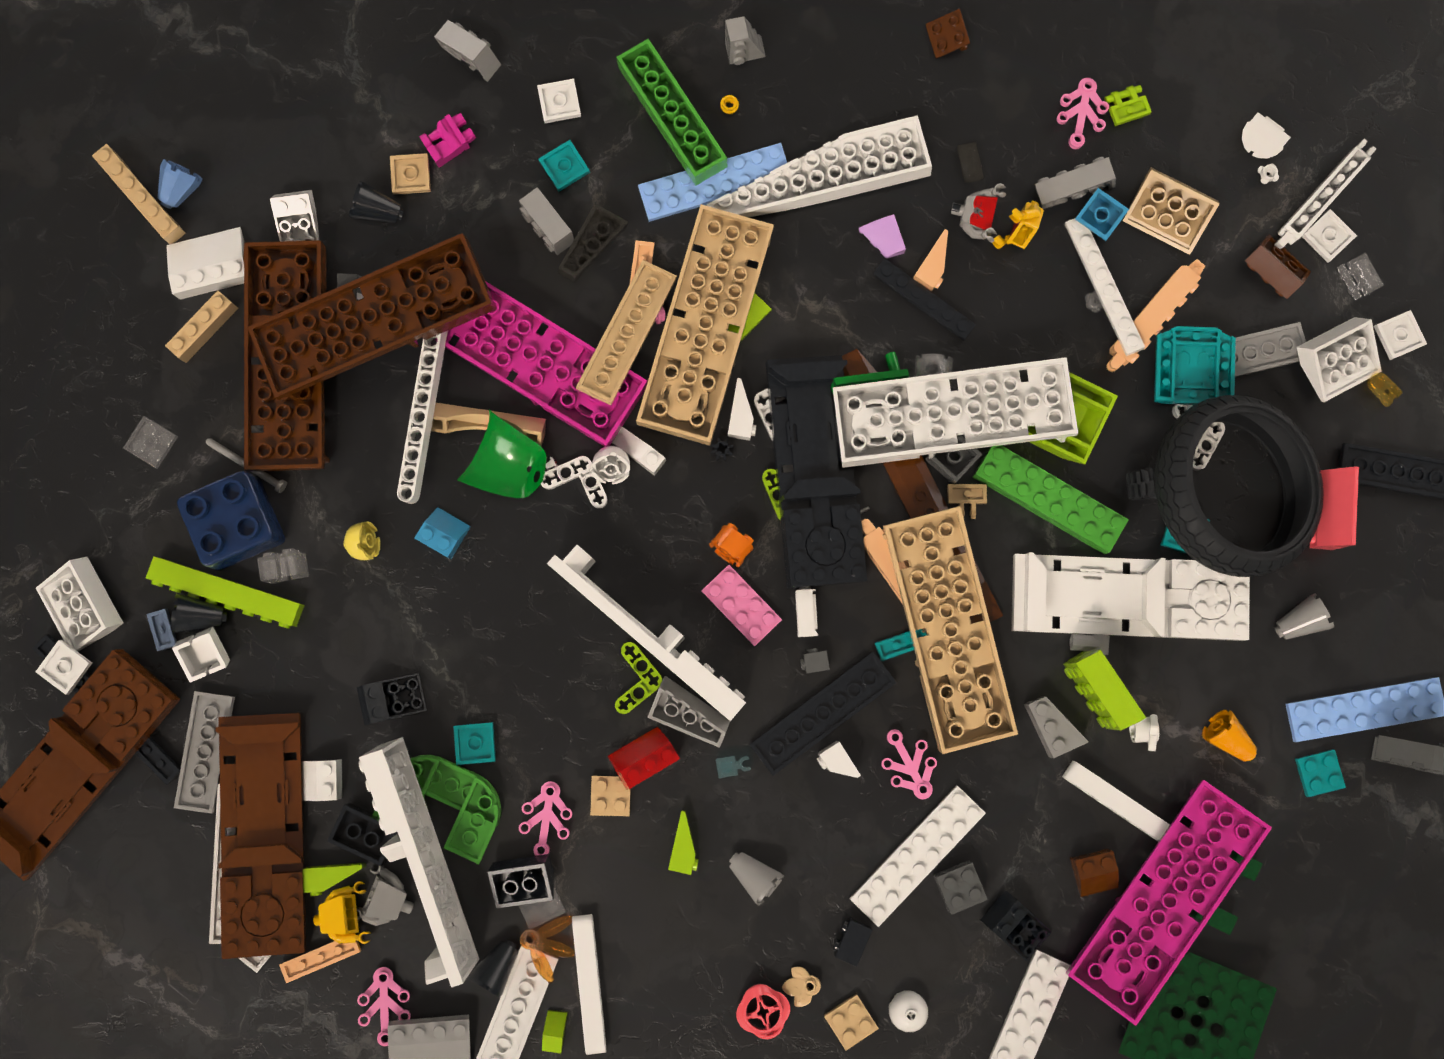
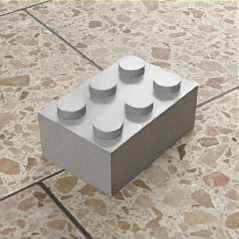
[519,187,575,255]

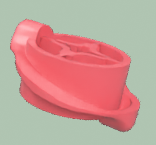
[736,984,790,1039]

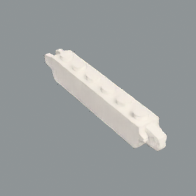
[1274,139,1376,249]

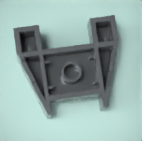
[1371,735,1444,775]

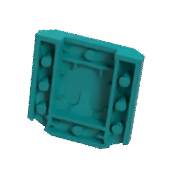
[1154,326,1236,405]

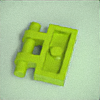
[1104,85,1152,126]

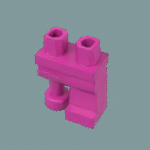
[419,113,476,168]

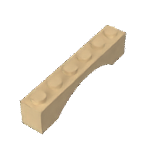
[92,144,186,244]
[431,403,546,446]

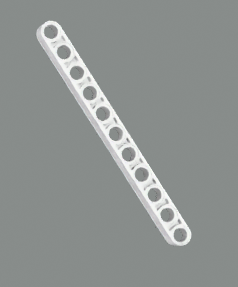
[397,331,448,504]

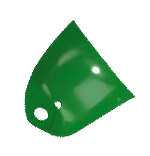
[457,409,547,498]

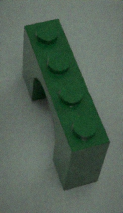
[1189,851,1263,935]

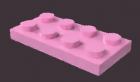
[702,565,782,647]

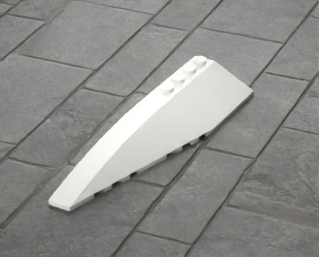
[707,115,932,217]

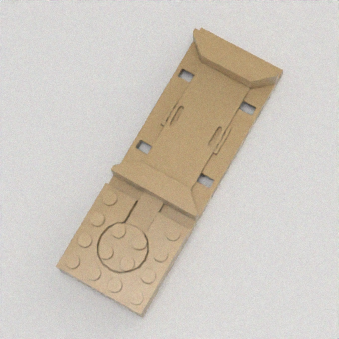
[636,204,774,446]
[882,506,1018,754]

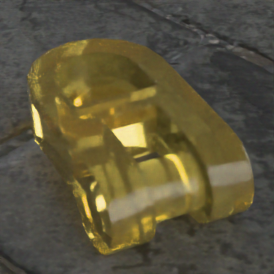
[1367,373,1402,407]

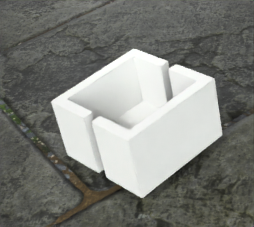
[172,627,230,682]

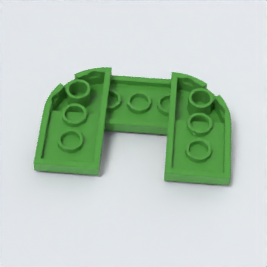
[373,755,501,864]

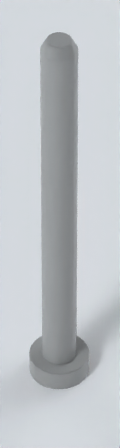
[206,438,287,493]

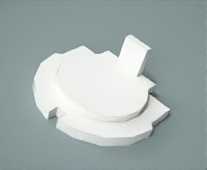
[1242,113,1291,159]

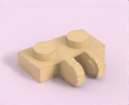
[947,484,987,519]

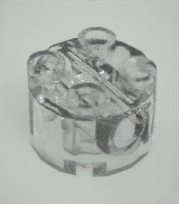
[914,354,953,383]

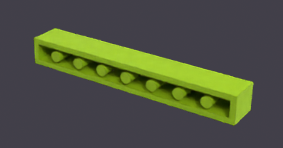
[146,556,304,629]

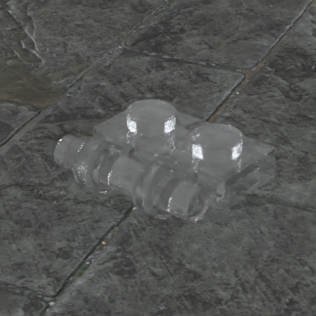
[1337,253,1384,301]

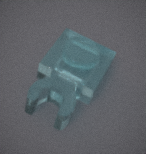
[716,755,751,778]

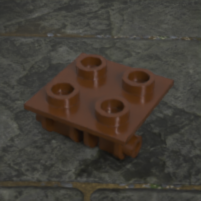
[926,9,971,59]

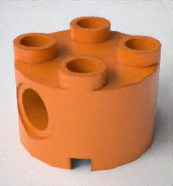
[709,523,754,567]

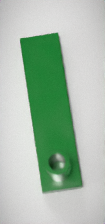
[831,352,909,394]

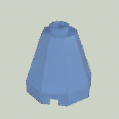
[157,159,202,209]

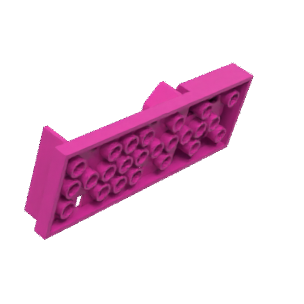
[433,281,648,447]
[1065,780,1272,1026]

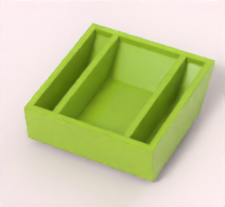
[1028,372,1118,465]
[1063,650,1146,730]

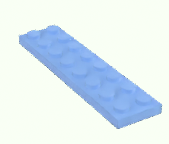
[638,143,787,222]
[1286,677,1444,742]

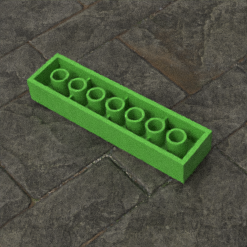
[616,39,728,186]
[972,445,1129,554]

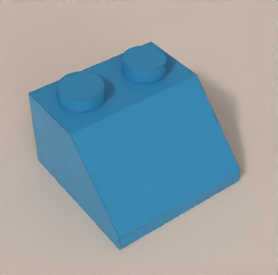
[1075,188,1129,241]
[415,507,471,559]

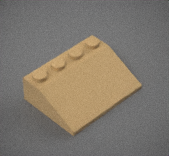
[1122,167,1220,255]

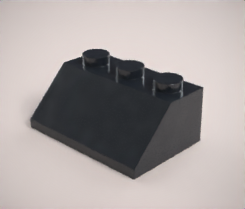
[487,854,554,909]

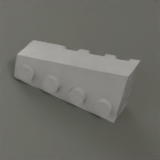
[1035,157,1116,209]
[647,676,730,748]

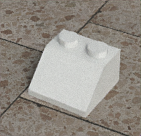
[817,741,861,778]
[302,759,342,801]

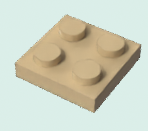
[390,153,431,195]
[590,776,631,816]
[824,993,879,1050]

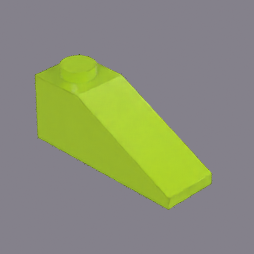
[668,810,699,875]
[303,863,366,896]

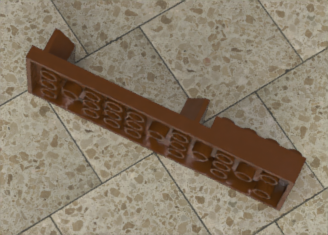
[247,233,497,400]
[244,240,330,471]
[0,649,181,881]
[216,713,306,959]

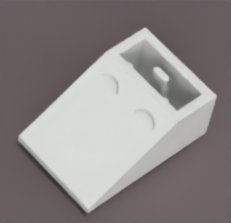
[270,190,319,242]

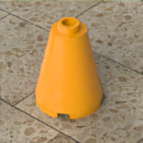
[1202,710,1257,762]

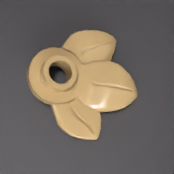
[782,967,821,1007]

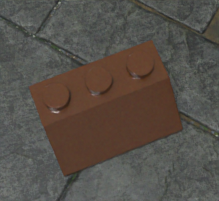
[1245,234,1311,299]

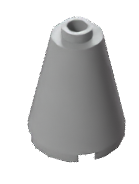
[1275,593,1334,640]
[729,852,784,906]

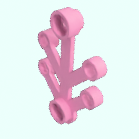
[1056,78,1109,149]
[881,729,937,799]
[519,781,573,856]
[357,967,411,1046]

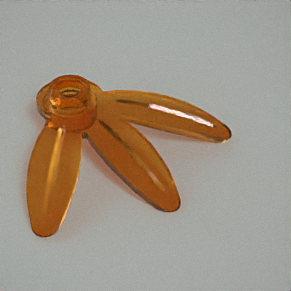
[520,916,576,983]

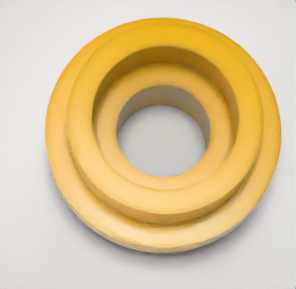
[720,95,739,114]

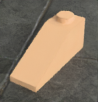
[913,229,948,292]

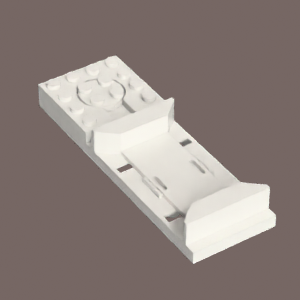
[833,357,1078,468]
[547,545,746,721]
[1011,552,1250,641]
[359,737,479,987]

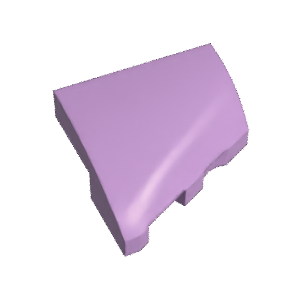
[859,214,906,259]

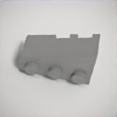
[725,16,766,65]
[434,20,501,82]
[1024,696,1089,758]

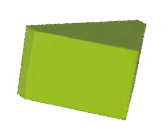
[542,1010,567,1053]

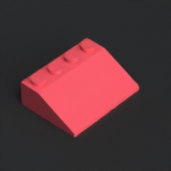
[1310,467,1359,550]

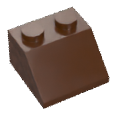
[1070,849,1119,897]

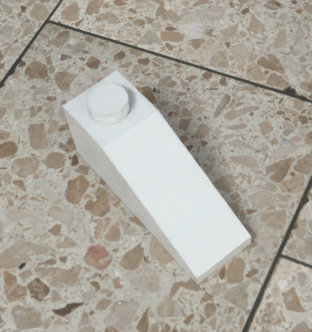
[728,378,756,441]
[612,427,666,476]

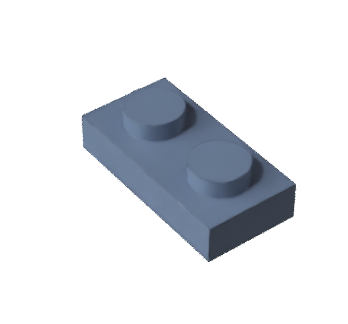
[146,608,177,651]

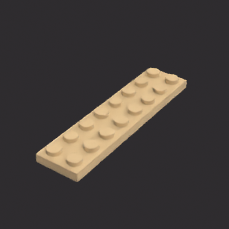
[576,260,677,405]

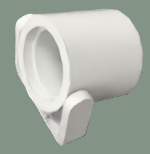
[1129,714,1159,751]

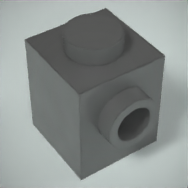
[800,648,830,674]

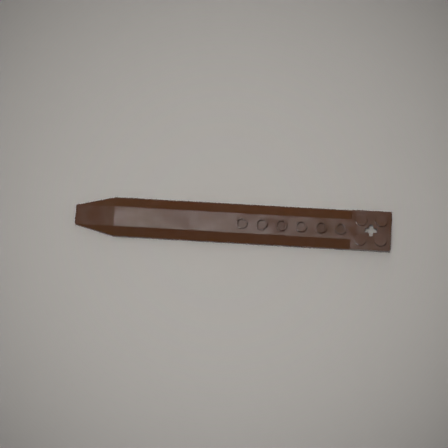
[842,349,1003,624]

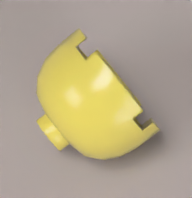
[344,521,380,560]

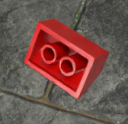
[607,727,680,790]

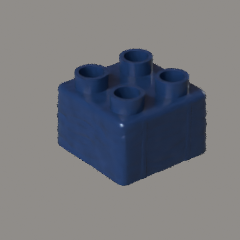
[177,471,285,571]

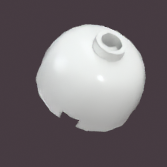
[592,446,630,484]
[889,991,928,1032]

